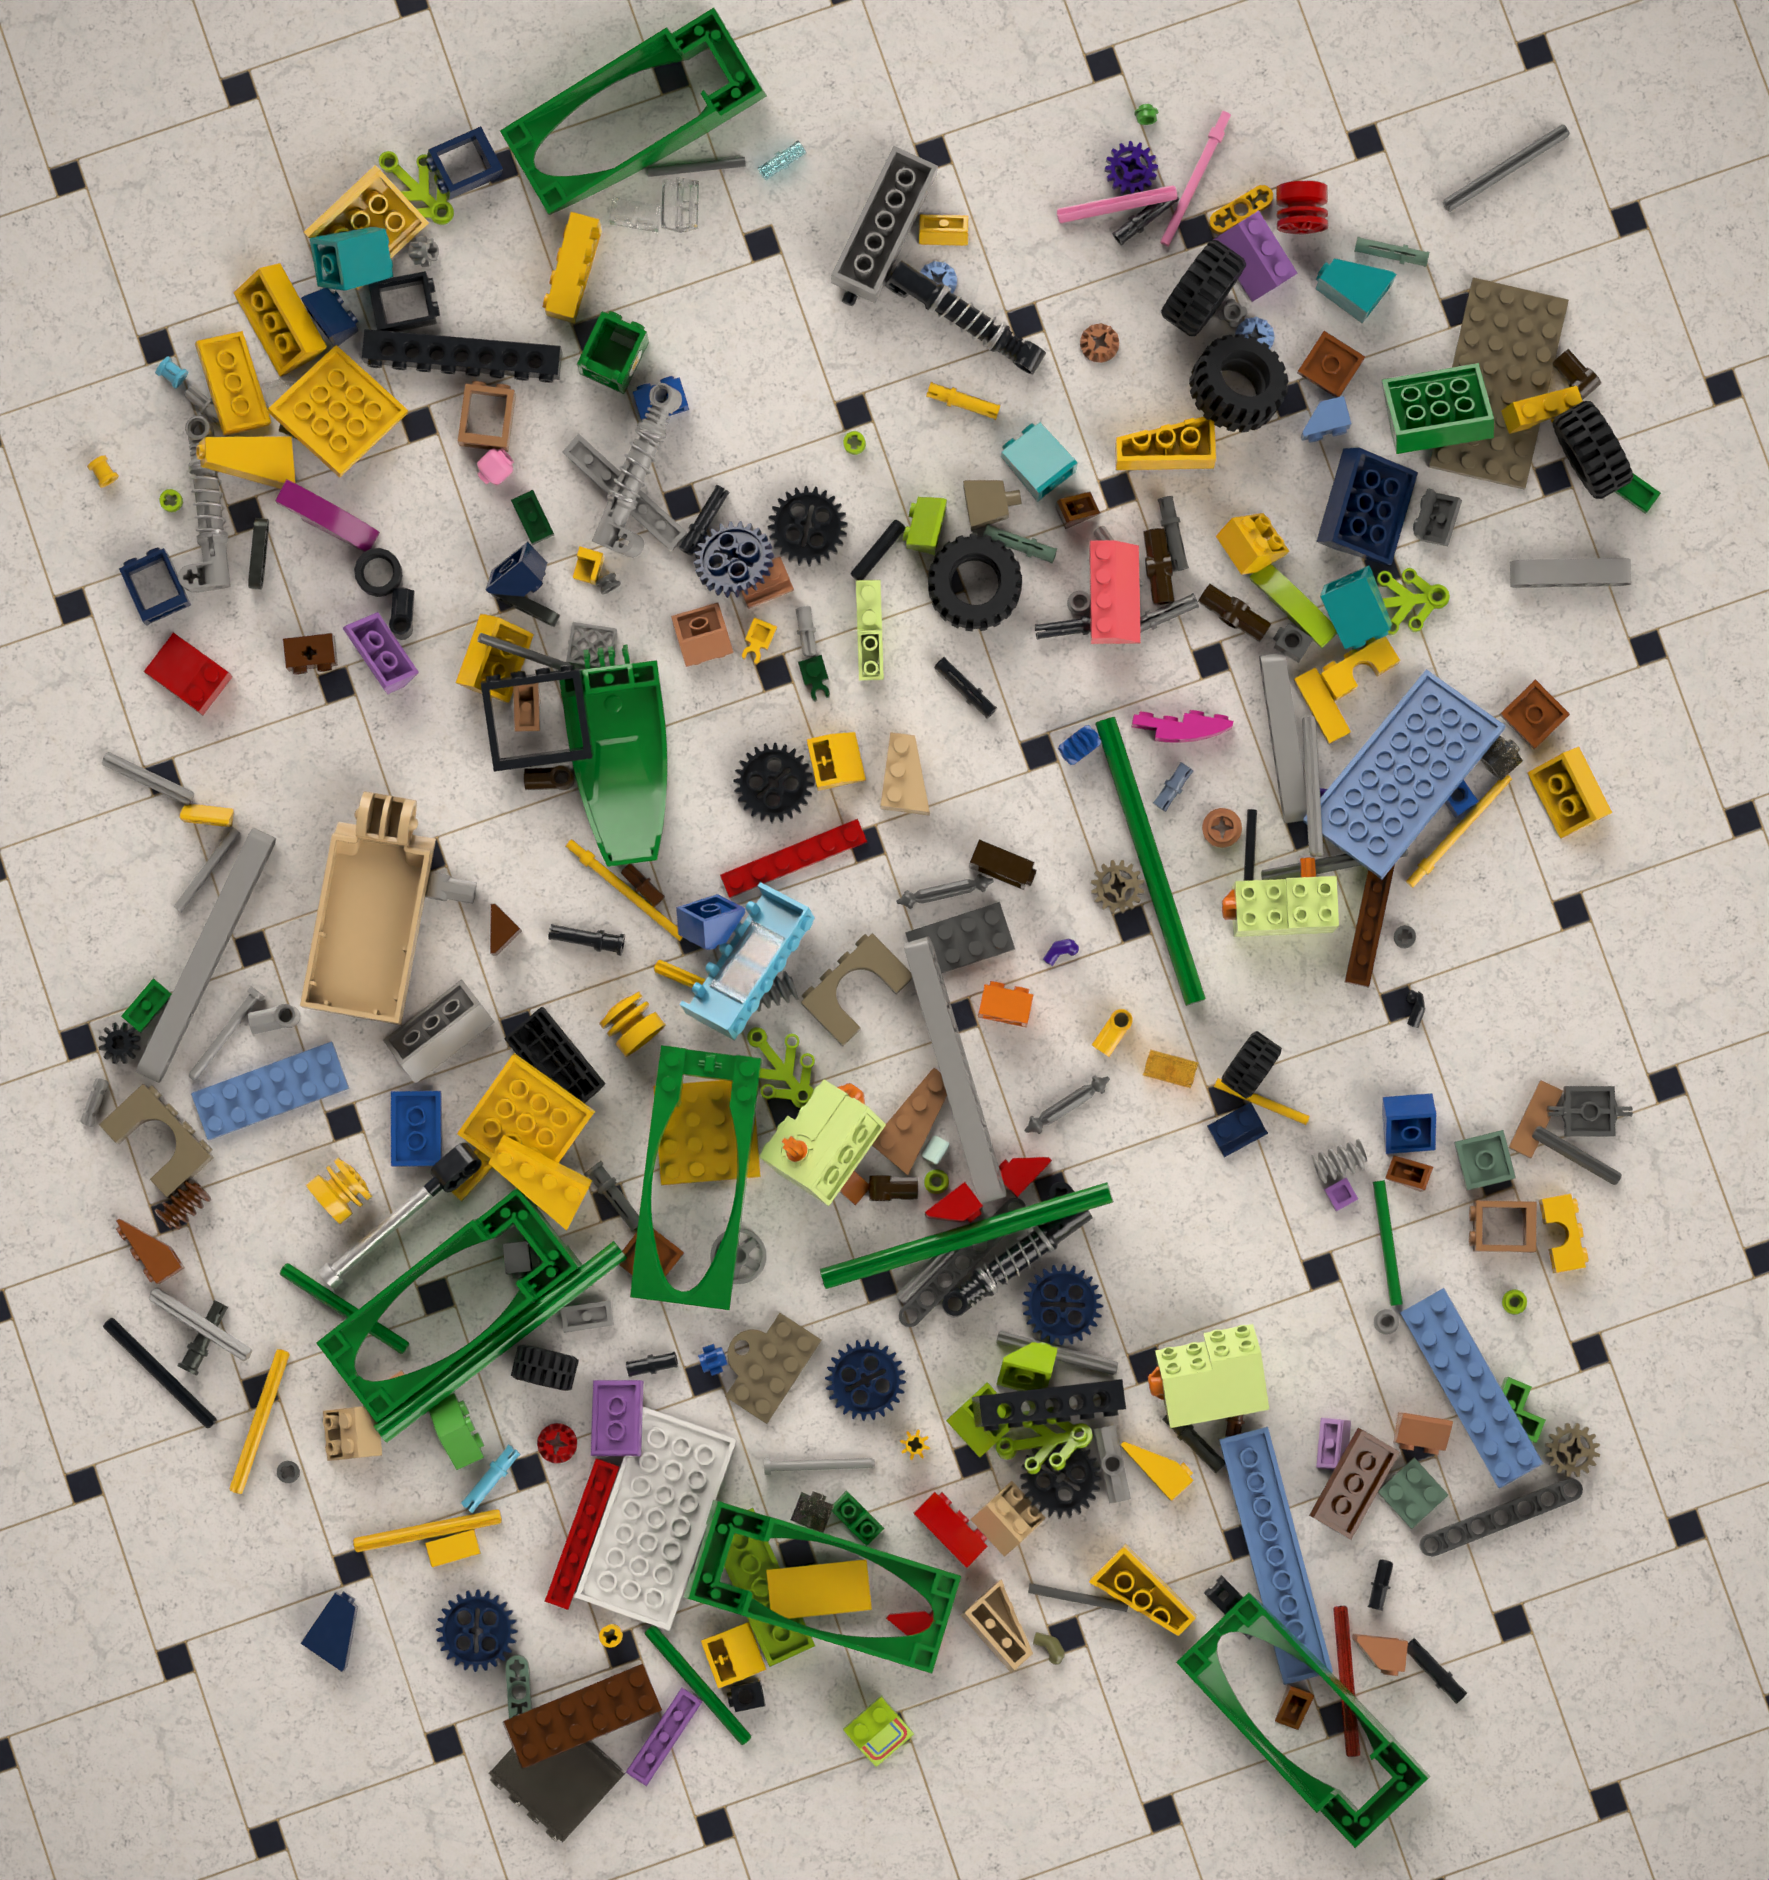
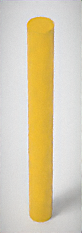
[1214,1078,1310,1125]

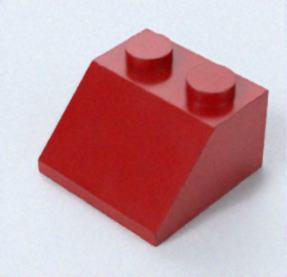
[925,1182,983,1223]

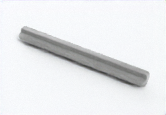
[149,1288,252,1361]
[996,1331,1118,1375]

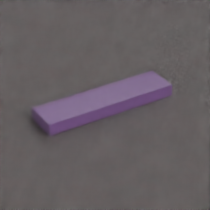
[626,1687,703,1786]

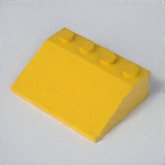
[304,165,429,290]

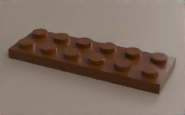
[502,1664,662,1769]

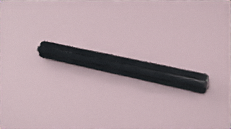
[103,1318,217,1428]

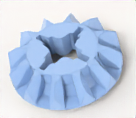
[920,261,957,293]
[1235,317,1275,349]

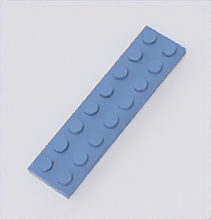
[1401,1288,1544,1488]

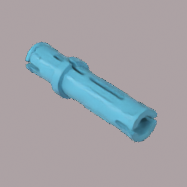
[461,1444,521,1513]

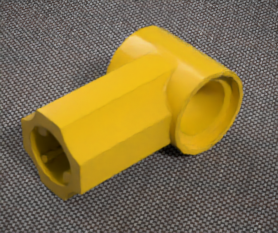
[1092,1009,1133,1057]

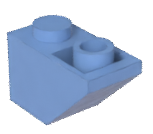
[1301,396,1351,443]

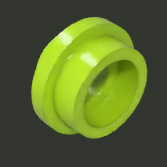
[924,1169,949,1194]
[1502,1289,1527,1315]

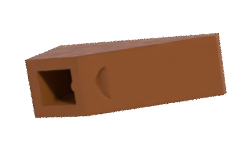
[116,1219,185,1284]

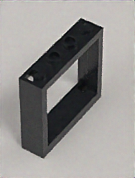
[481,665,594,772]

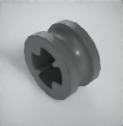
[596,573,621,594]
[1394,925,1416,948]
[277,1461,300,1483]

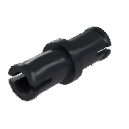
[626,1351,678,1377]

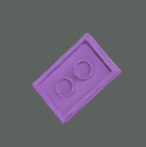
[591,1380,644,1456]

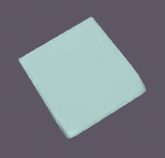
[921,1136,950,1165]

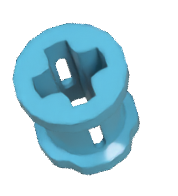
[155,356,188,389]

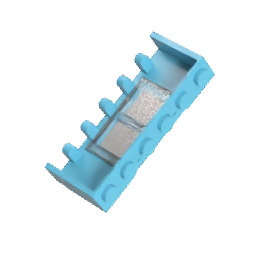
[679,882,815,1041]

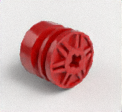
[1276,181,1328,235]

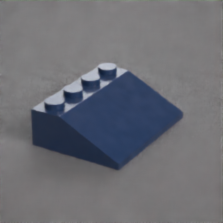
[1316,447,1418,566]

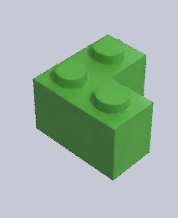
[1501,1377,1546,1443]
[429,1393,484,1470]

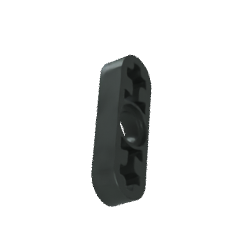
[248,518,269,590]
[491,594,560,627]

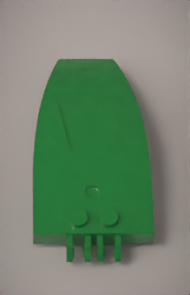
[559,644,668,867]

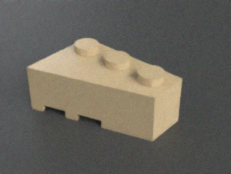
[880,732,930,816]
[960,1579,1033,1672]

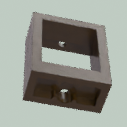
[969,839,1037,890]

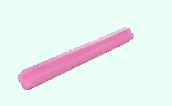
[1057,185,1178,223]

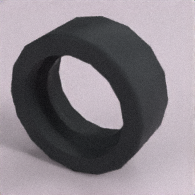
[354,548,403,597]

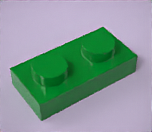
[121,978,172,1033]

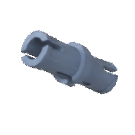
[1153,762,1194,812]

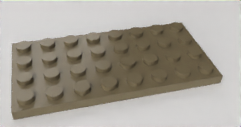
[1429,277,1569,490]

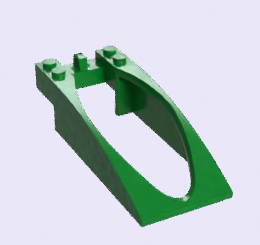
[500,7,767,215]
[630,1045,762,1310]
[316,1188,583,1423]
[683,1500,961,1674]
[1176,1592,1431,1848]

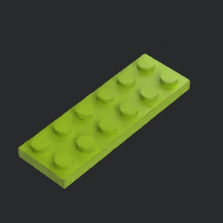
[724,1508,815,1667]

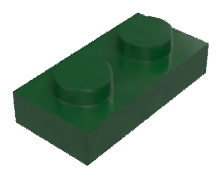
[511,490,554,545]

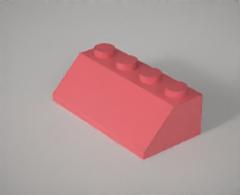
[1089,540,1141,644]

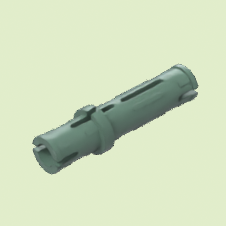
[1354,237,1430,267]
[983,524,1058,563]

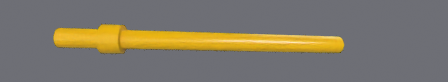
[1406,773,1512,888]
[565,839,683,941]

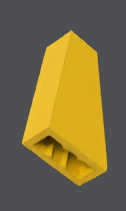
[196,436,295,489]

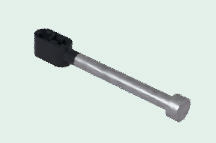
[318,1143,482,1290]

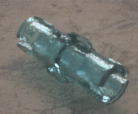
[757,140,807,181]

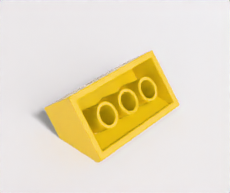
[233,263,327,377]

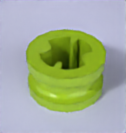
[843,431,866,455]
[159,489,183,512]

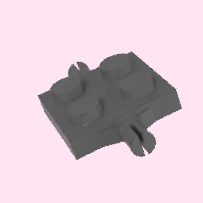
[1547,1086,1633,1137]

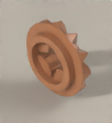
[1080,323,1119,363]
[1202,808,1242,848]

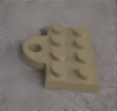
[725,1313,822,1424]

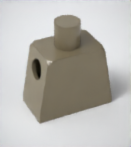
[963,480,1022,531]

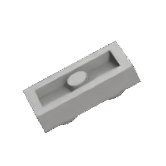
[560,1300,614,1333]

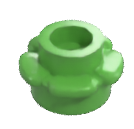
[1134,104,1159,125]

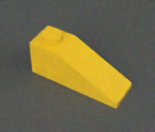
[1119,1441,1194,1501]

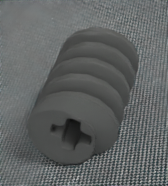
[744,971,799,1012]

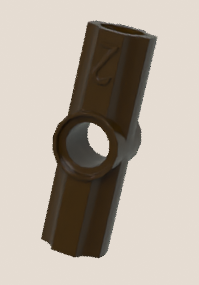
[1143,528,1174,605]
[1198,583,1271,642]

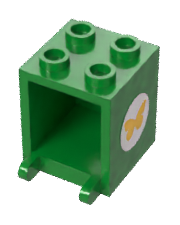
[577,311,649,394]

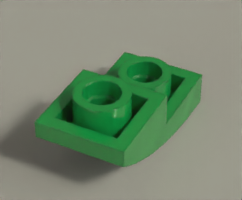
[829,1490,885,1546]

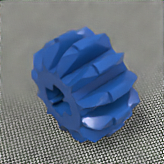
[1058,725,1101,765]

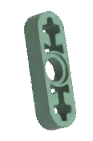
[506,1655,532,1718]

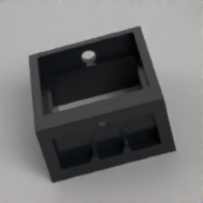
[368,271,440,332]

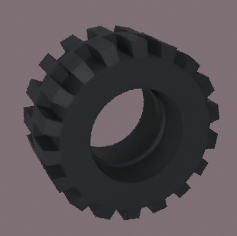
[1221,1031,1282,1099]
[511,1344,579,1391]

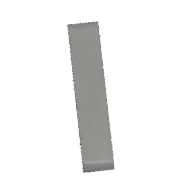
[1510,558,1631,588]

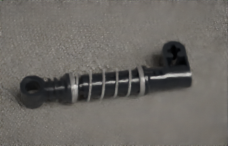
[885,260,1046,375]
[942,1182,1093,1318]

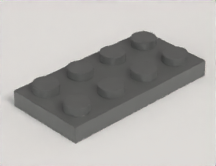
[905,902,1015,973]

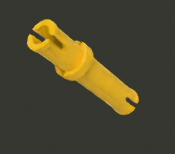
[926,382,1001,420]

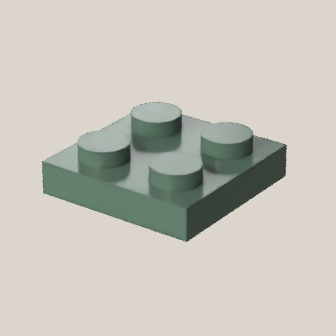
[1454,1130,1516,1191]
[1378,1457,1448,1529]

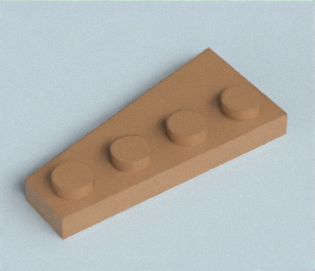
[872,1068,947,1176]

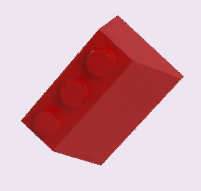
[913,1492,988,1568]

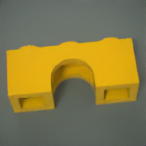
[1501,386,1583,434]
[1320,636,1401,701]
[1539,1194,1589,1274]

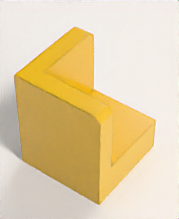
[573,546,605,585]

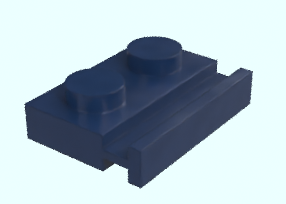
[1207,1102,1268,1158]

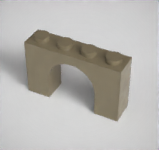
[801,933,913,1046]
[99,1084,214,1198]

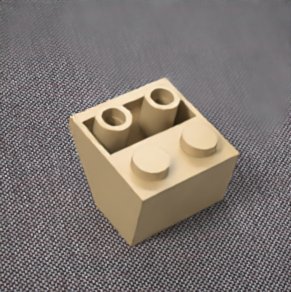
[323,1406,382,1461]
[970,1481,1046,1557]

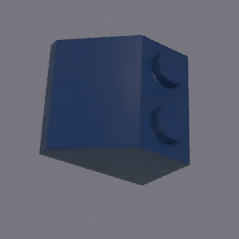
[301,288,359,346]
[486,541,548,597]

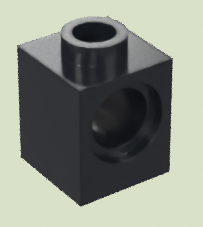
[727,1680,766,1712]

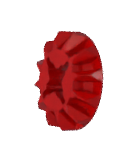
[537,1423,577,1463]

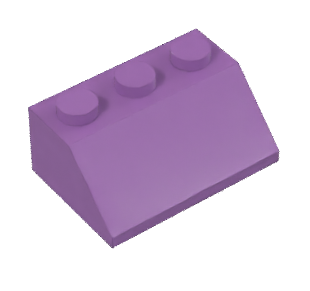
[1213,210,1298,302]
[343,612,419,695]

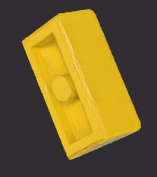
[919,214,968,246]
[179,804,234,827]

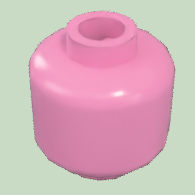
[477,448,514,485]

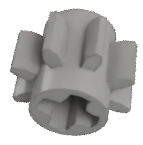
[409,236,439,267]

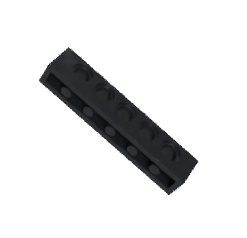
[972,1379,1126,1431]

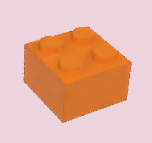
[978,981,1034,1027]

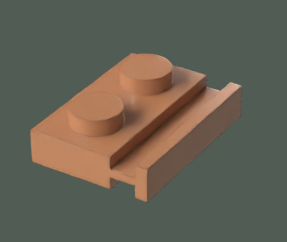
[735,557,794,609]

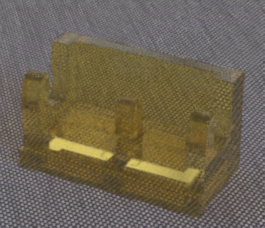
[1142,1050,1199,1088]

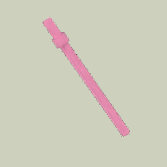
[1160,111,1231,246]

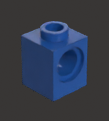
[1445,780,1478,818]

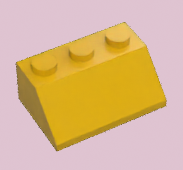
[455,614,534,703]
[1527,747,1612,839]

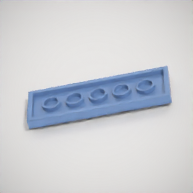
[191,1041,350,1140]

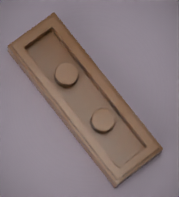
[1508,1080,1563,1159]

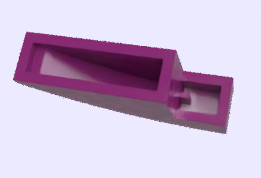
[275,479,380,552]

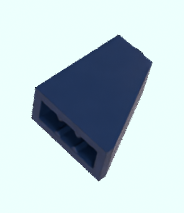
[300,1591,358,1672]

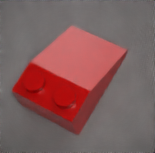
[143,632,233,716]

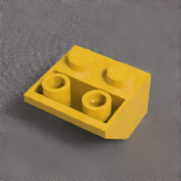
[1216,513,1290,575]
[806,732,866,791]
[701,1622,766,1689]

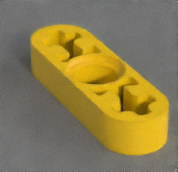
[1209,185,1273,235]

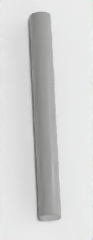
[174,827,240,913]

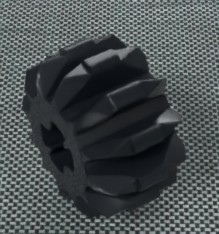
[99,1022,141,1064]

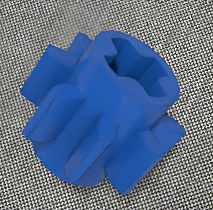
[698,1344,728,1376]

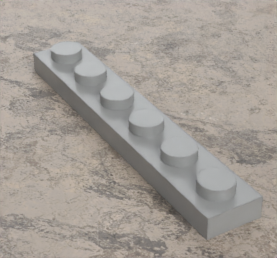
[562,434,688,552]

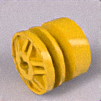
[599,992,666,1057]
[306,1157,373,1224]

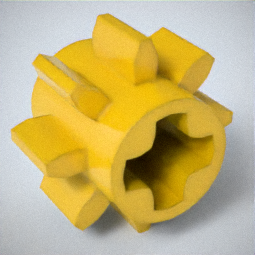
[900,1429,930,1460]

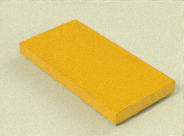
[195,331,272,436]
[766,1559,872,1619]

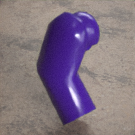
[1043,939,1079,966]

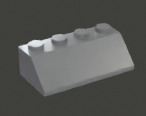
[383,979,495,1083]

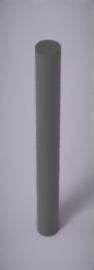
[647,157,746,177]
[478,633,571,670]
[1028,1583,1128,1612]

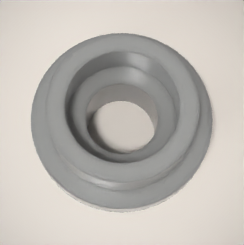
[1067,591,1090,616]
[1374,1309,1399,1334]

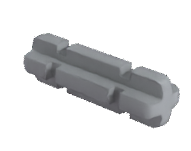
[81,1078,109,1127]

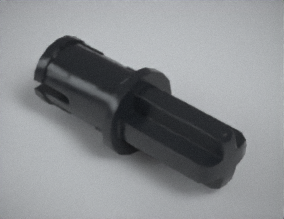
[1367,1559,1393,1611]

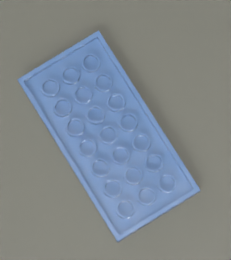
[1303,669,1505,879]

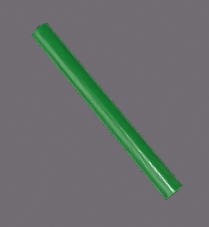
[1373,1180,1403,1306]

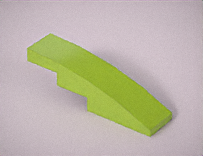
[1249,564,1337,648]

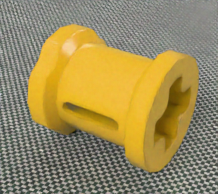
[87,455,119,488]
[599,1624,623,1648]

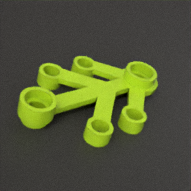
[379,151,454,225]
[1377,568,1450,635]
[747,1027,815,1108]
[996,1407,1093,1474]

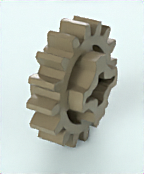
[1091,860,1144,914]
[1545,1423,1600,1477]

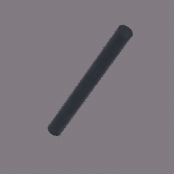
[1244,809,1257,881]

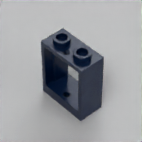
[425,126,503,200]
[119,547,191,626]

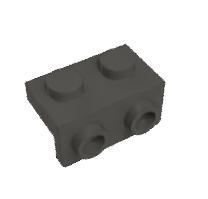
[1413,488,1462,547]

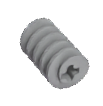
[1311,1139,1367,1183]

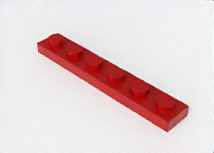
[720,819,867,898]
[544,1458,620,1610]

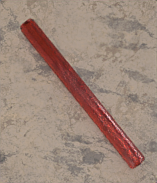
[1333,1605,1360,1757]

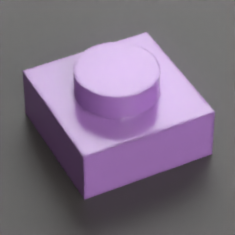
[1324,1178,1358,1211]

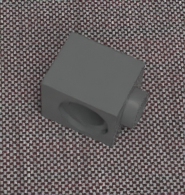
[1273,623,1314,663]
[502,1241,533,1279]

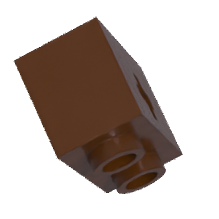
[283,633,338,675]

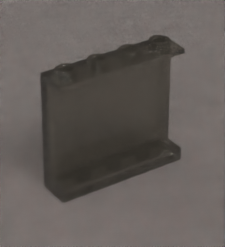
[488,1741,626,1842]

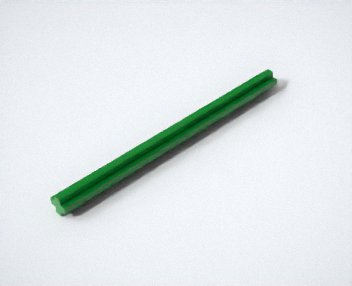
[1095,716,1206,1006]
[820,1182,1114,1289]
[374,1241,627,1443]

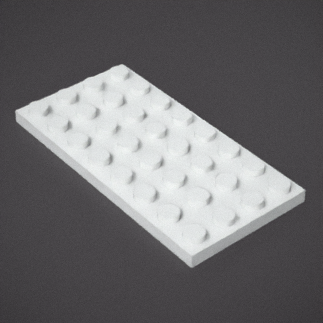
[575,1406,737,1631]

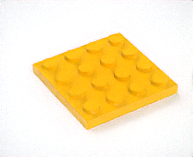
[268,345,408,478]
[457,1053,596,1163]
[653,1080,761,1186]

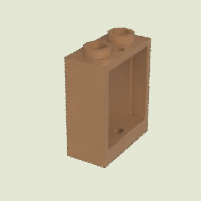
[458,381,516,452]
[1469,1201,1537,1253]

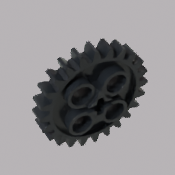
[768,486,848,567]
[733,742,814,824]
[1020,1443,1102,1519]

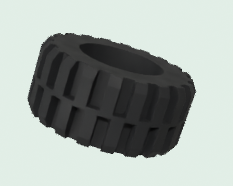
[1161,240,1246,337]
[1189,334,1289,433]
[1552,401,1634,499]
[928,533,1022,632]

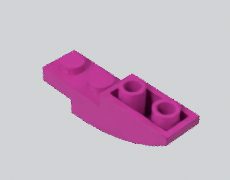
[1131,710,1234,743]

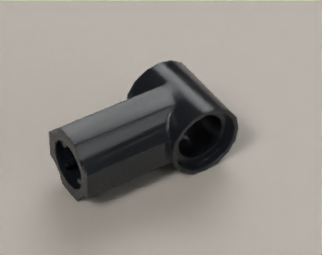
[389,588,415,640]

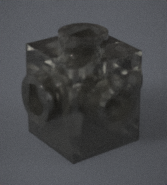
[1481,736,1523,780]
[791,1491,834,1533]

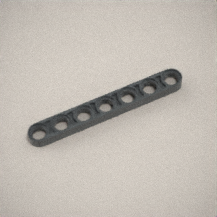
[899,1198,1026,1327]
[1419,1478,1583,1557]

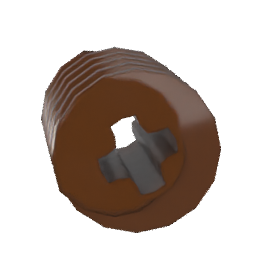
[155,1178,211,1231]

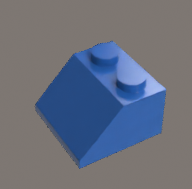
[676,894,745,950]
[1382,1093,1436,1154]

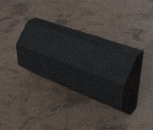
[504,1007,606,1103]

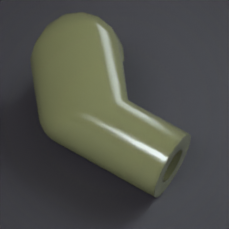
[1033,1632,1065,1665]

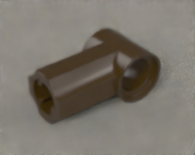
[1552,349,1601,400]
[524,765,575,790]
[869,1175,918,1201]

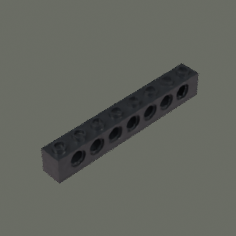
[362,329,562,383]

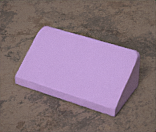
[1316,1418,1351,1470]

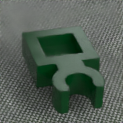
[798,655,830,702]

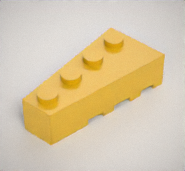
[542,212,602,324]
[1115,417,1216,470]
[488,1135,593,1231]
[1089,1543,1197,1636]

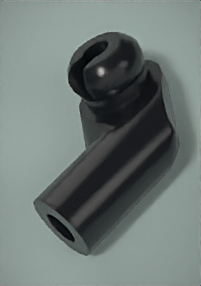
[1406,990,1425,1028]

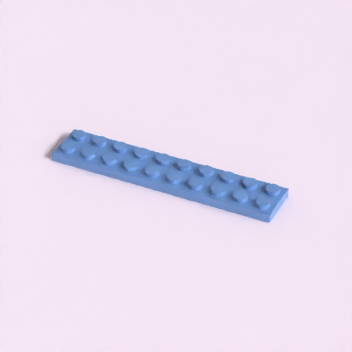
[1219,1427,1333,1685]

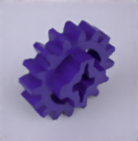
[1105,141,1158,194]

